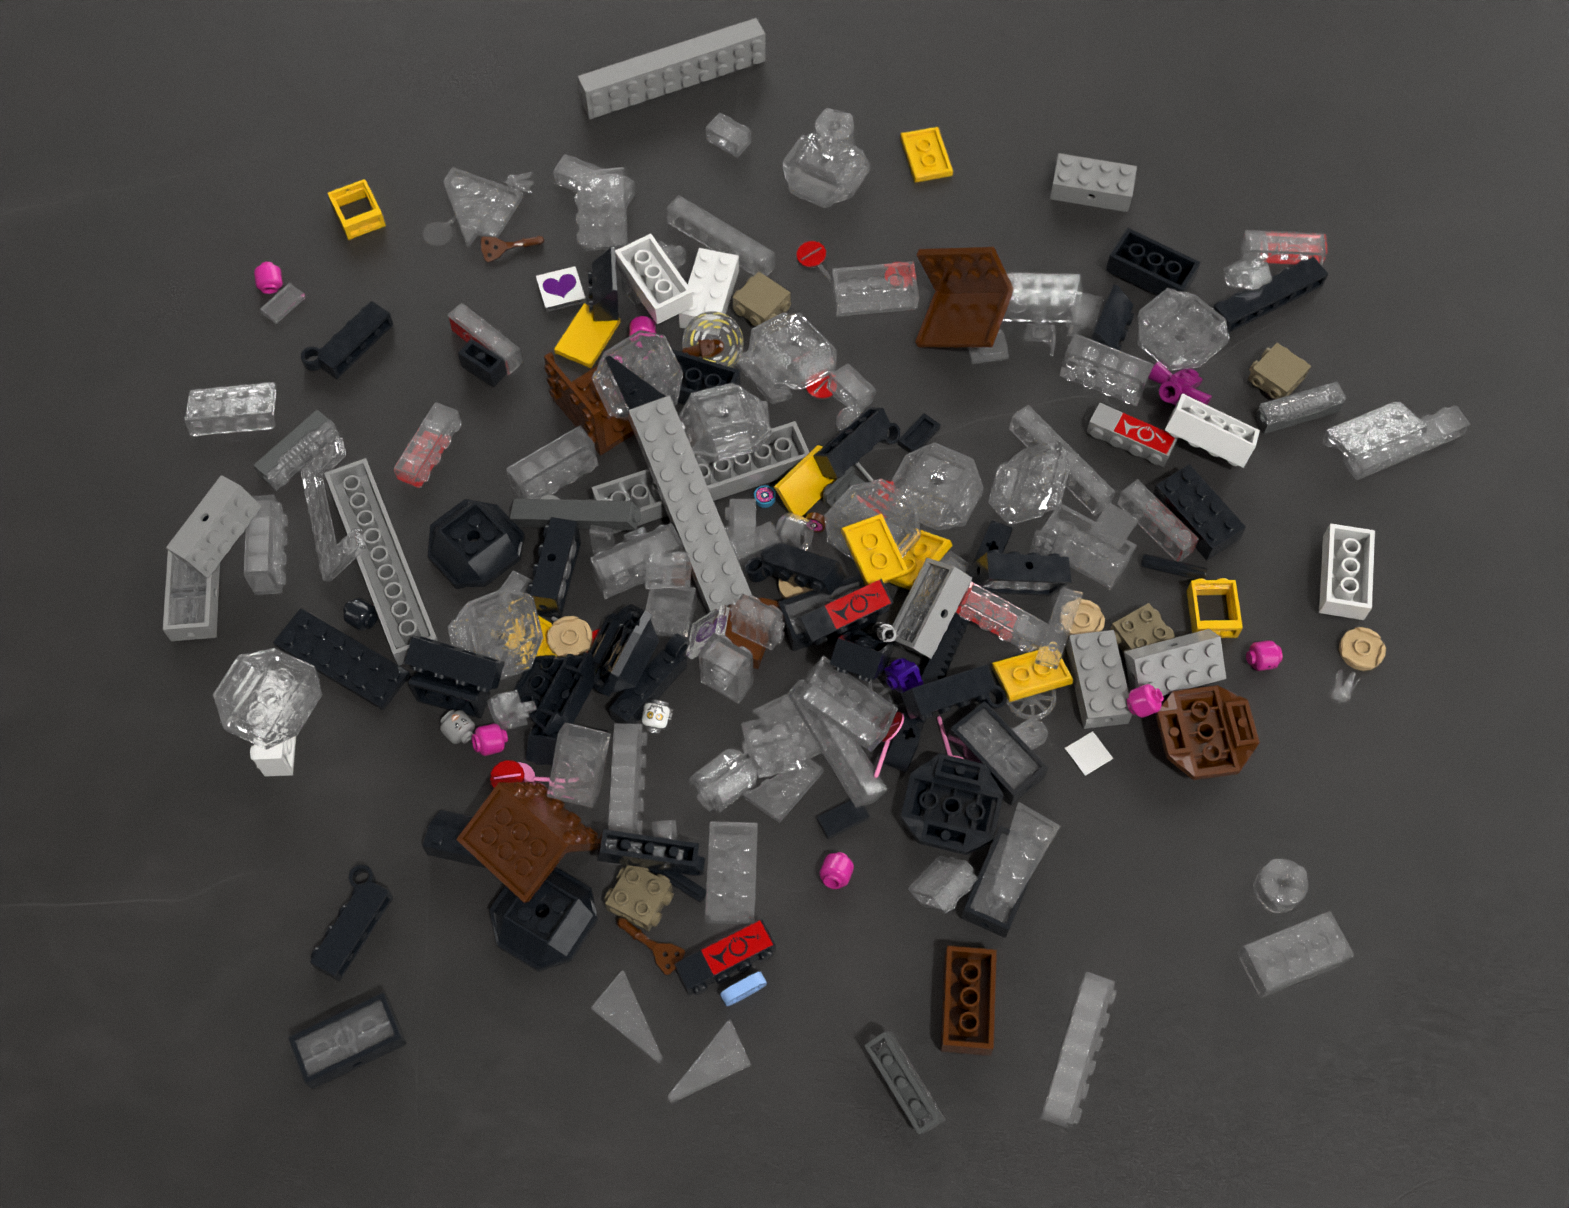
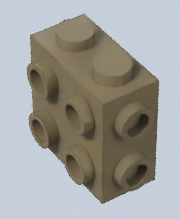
[732,272,791,331]
[1248,343,1311,404]
[1110,603,1175,658]
[604,865,674,932]

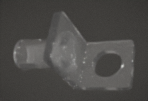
[1025,312,1056,356]

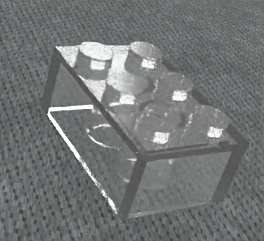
[698,632,753,704]
[547,722,611,808]

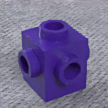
[884,658,924,693]

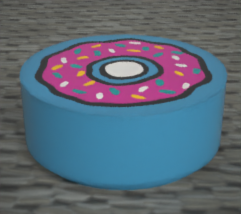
[754,485,776,508]

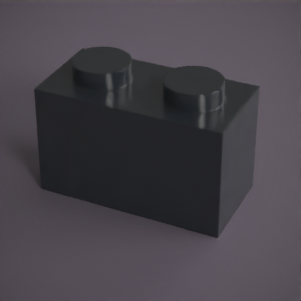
[458,339,507,387]

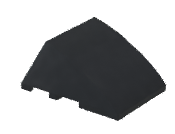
[510,652,594,735]

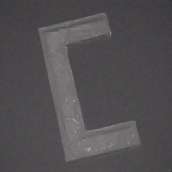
[301,436,366,582]

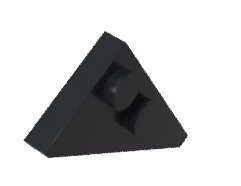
[605,355,666,410]

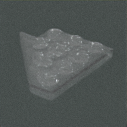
[443,167,524,247]

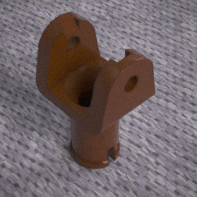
[682,339,724,359]

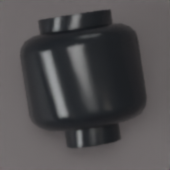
[343,598,378,631]

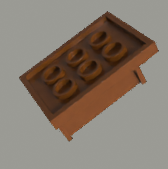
[915,247,1014,347]
[544,352,634,456]
[456,782,600,903]

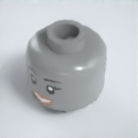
[440,710,475,744]

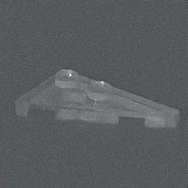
[591,971,663,1064]
[668,1020,751,1103]

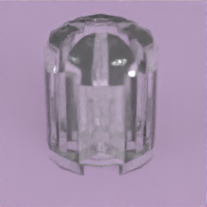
[689,748,757,815]

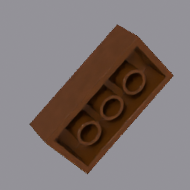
[940,946,997,1056]

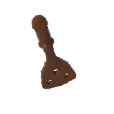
[481,235,544,262]
[617,917,685,975]

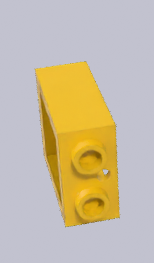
[328,179,386,240]
[1187,578,1243,638]

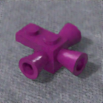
[1147,361,1212,406]

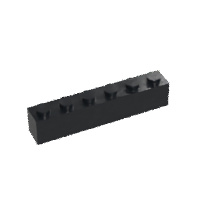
[1210,256,1329,335]

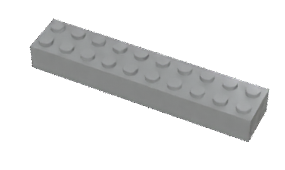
[578,18,765,119]
[628,396,752,617]
[591,421,810,536]
[324,458,438,666]

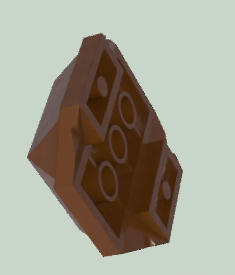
[1156,685,1260,780]

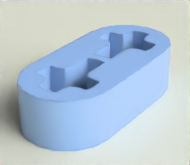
[720,972,767,1006]

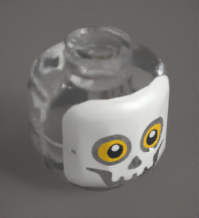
[641,699,673,734]

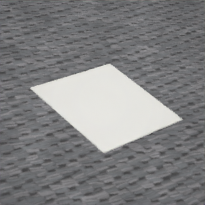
[1065,731,1113,776]

